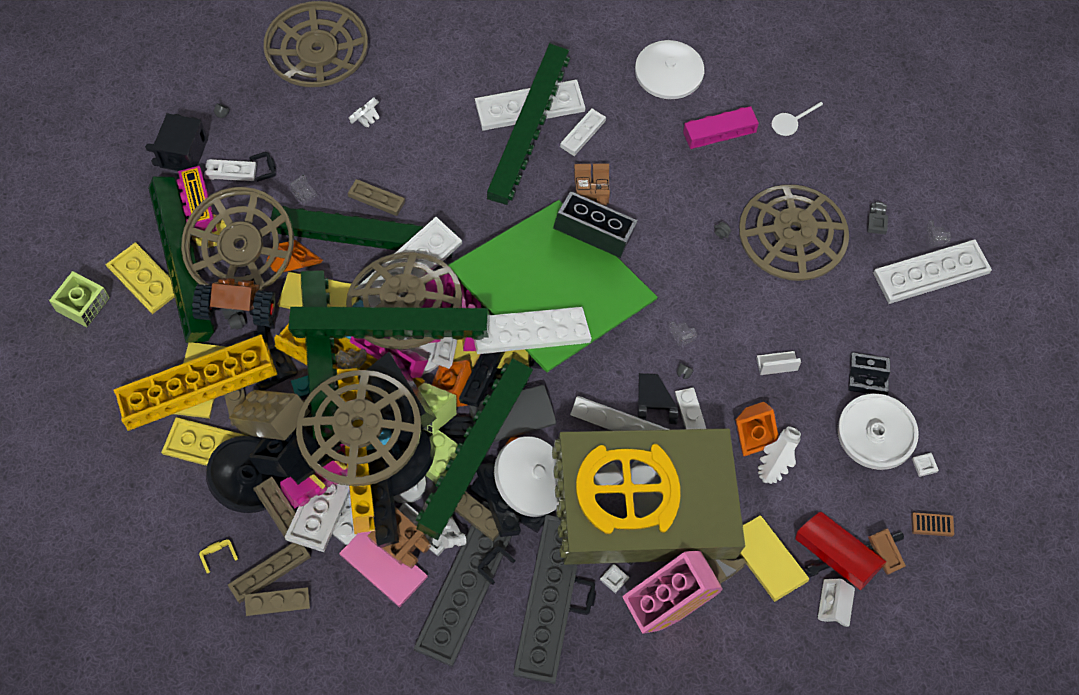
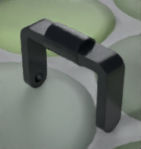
[249,152,276,182]
[478,546,515,585]
[569,578,596,615]

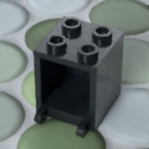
[145,113,208,171]

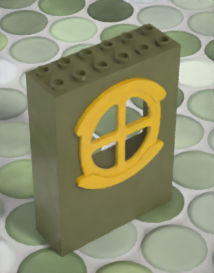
[552,429,745,565]

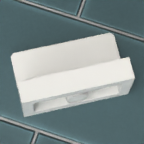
[756,351,801,375]
[818,579,855,627]

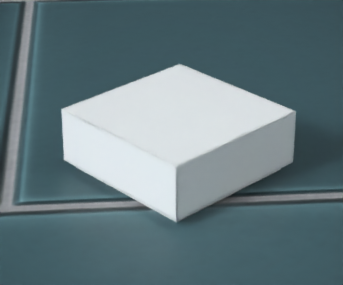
[912,453,939,477]
[600,564,629,594]

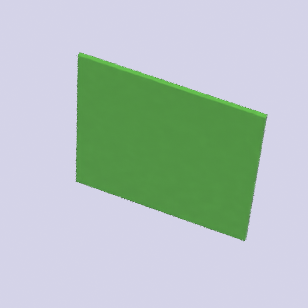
[448,200,658,372]

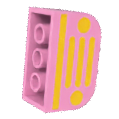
[622,551,723,634]

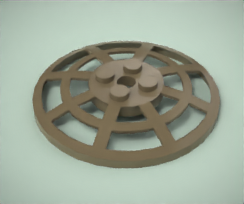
[264,1,368,87]
[739,185,849,281]
[181,187,294,291]
[346,252,462,349]
[296,370,421,486]

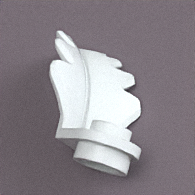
[758,427,801,484]

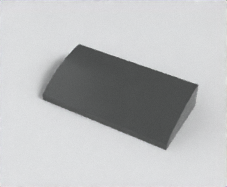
[469,385,556,442]

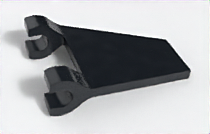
[638,373,678,424]
[289,438,345,485]

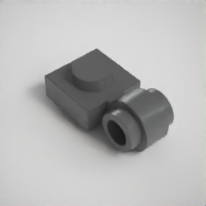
[867,201,888,235]
[221,308,246,330]

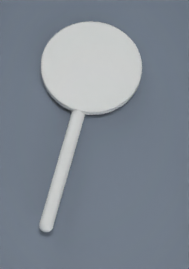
[772,102,823,136]

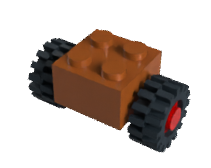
[192,278,276,326]

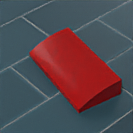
[795,512,887,590]

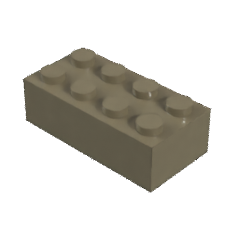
[229,390,311,440]

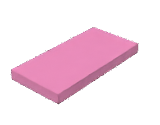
[339,531,428,608]

